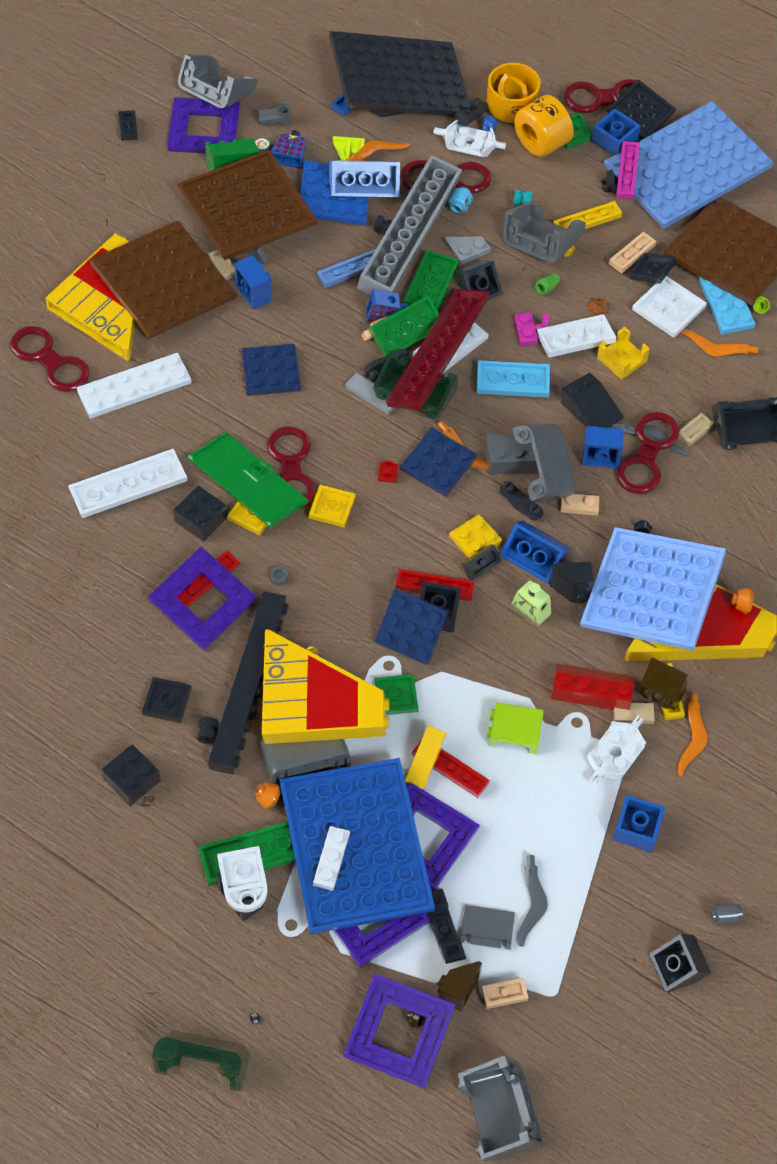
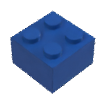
[592,109,641,155]
[234,255,272,309]
[582,426,624,469]
[613,795,666,853]

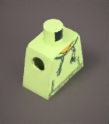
[511,581,551,626]

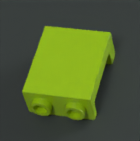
[487,702,544,754]

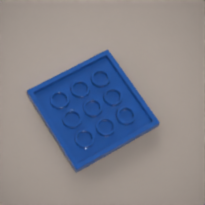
[300,160,369,226]

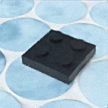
[629,253,676,284]
[142,677,192,723]

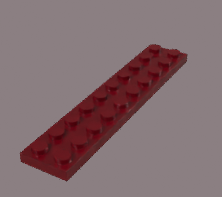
[386,289,490,410]

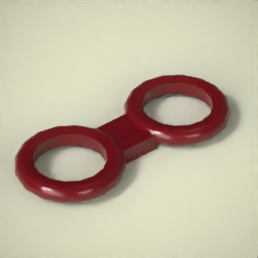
[564,79,637,114]
[401,160,491,194]
[10,326,90,392]
[617,412,680,494]
[267,427,316,509]

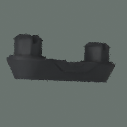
[455,98,488,127]
[364,349,412,381]
[500,481,544,521]

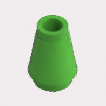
[535,273,560,295]

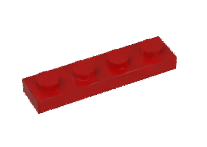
[177,549,240,608]
[396,569,475,601]
[412,741,490,798]

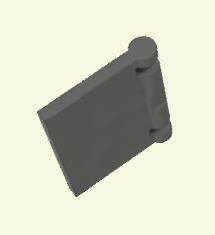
[460,905,515,950]

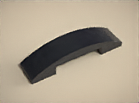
[427,888,466,964]

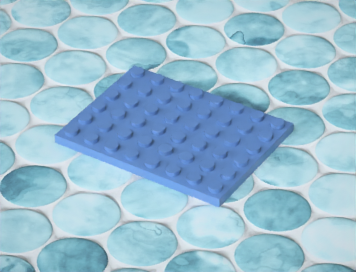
[604,101,774,229]

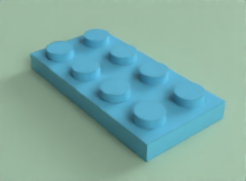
[699,277,756,335]
[477,360,550,398]

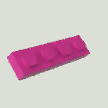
[617,142,640,199]

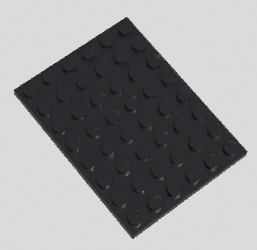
[329,31,472,116]

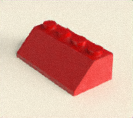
[551,663,635,710]

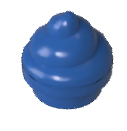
[481,115,498,132]

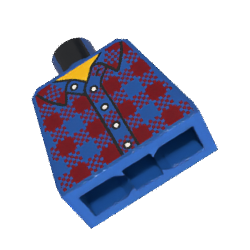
[271,130,305,169]
[366,289,408,323]

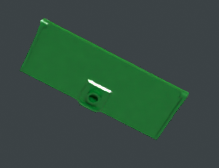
[188,432,308,528]

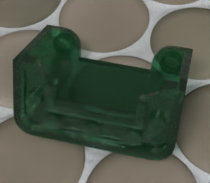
[373,350,459,420]
[152,1031,249,1092]

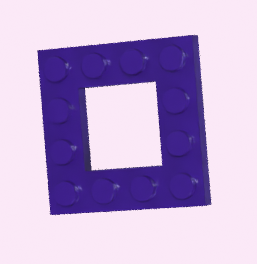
[167,97,240,153]
[147,546,257,651]
[407,783,480,891]
[333,913,430,968]
[343,973,456,1089]

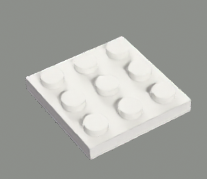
[632,276,707,338]

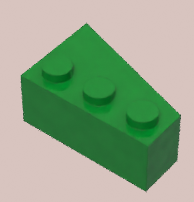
[205,138,260,171]

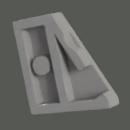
[444,236,491,265]

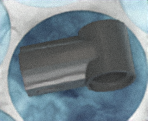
[258,103,292,126]

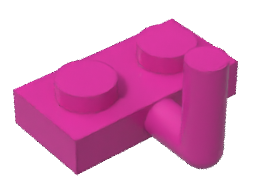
[514,312,550,346]

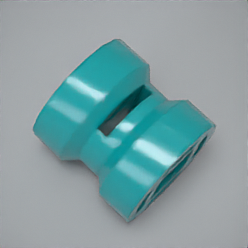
[513,189,532,207]

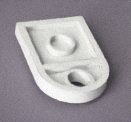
[217,846,267,912]

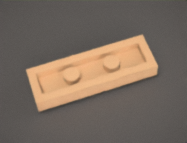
[609,232,656,274]

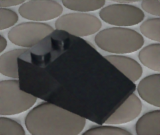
[561,373,624,428]

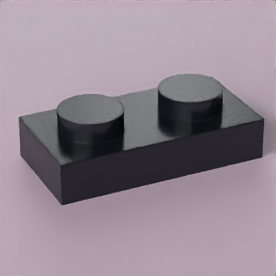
[118,110,138,141]
[461,544,502,580]

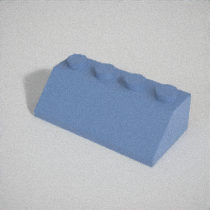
[329,160,400,197]

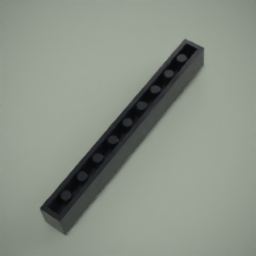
[209,591,289,775]

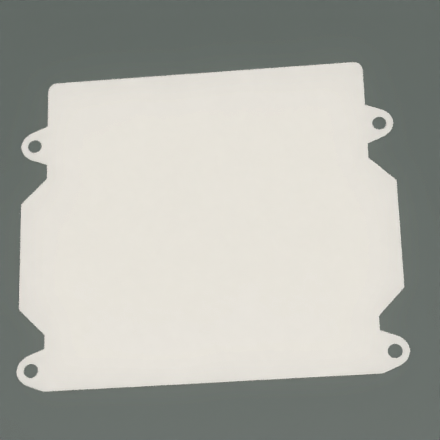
[277,656,622,997]

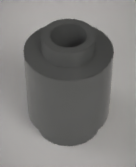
[710,903,743,926]

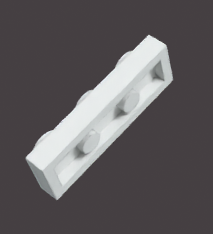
[313,826,350,891]

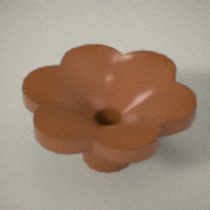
[587,297,609,315]

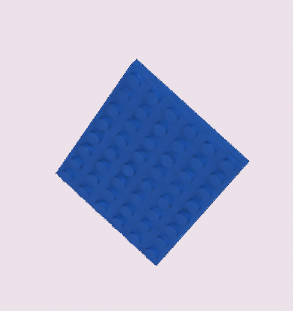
[280,758,435,935]

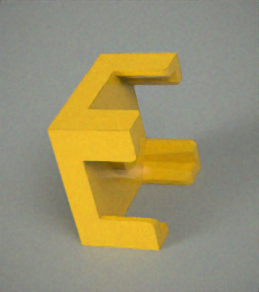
[597,327,650,380]

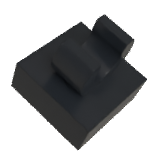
[601,170,618,194]

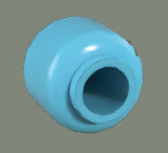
[448,187,473,214]

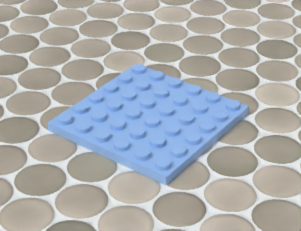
[580,527,726,651]

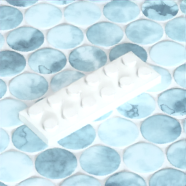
[77,352,191,419]
[68,449,187,518]

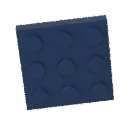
[242,344,301,396]
[400,427,477,497]
[374,588,449,665]

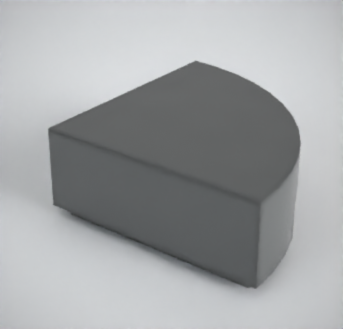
[247,246,269,264]

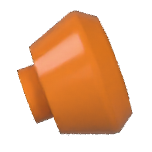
[731,588,754,614]
[255,782,281,809]

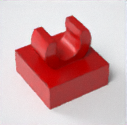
[378,460,399,483]

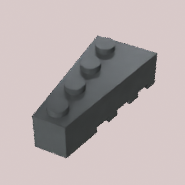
[486,432,539,475]

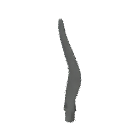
[611,422,690,456]
[518,855,548,947]

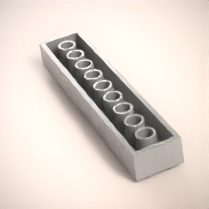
[357,155,462,294]

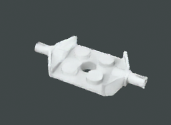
[434,120,506,157]
[587,715,646,785]

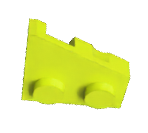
[332,136,365,161]

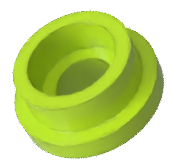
[753,297,770,314]

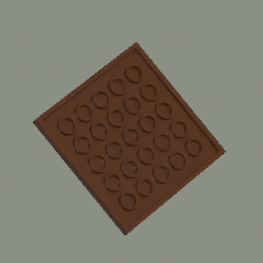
[177,149,317,260]
[663,197,777,306]
[90,221,237,339]

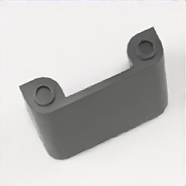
[178,54,258,108]
[503,201,586,263]
[513,424,576,504]
[261,739,351,788]
[458,1055,543,1161]

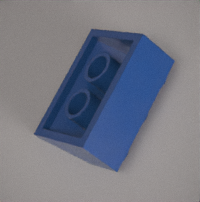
[500,520,571,583]

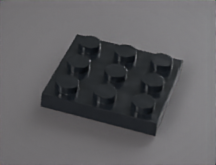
[606,79,676,140]

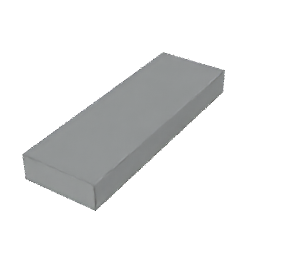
[345,373,394,415]

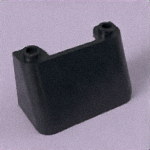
[712,397,777,450]

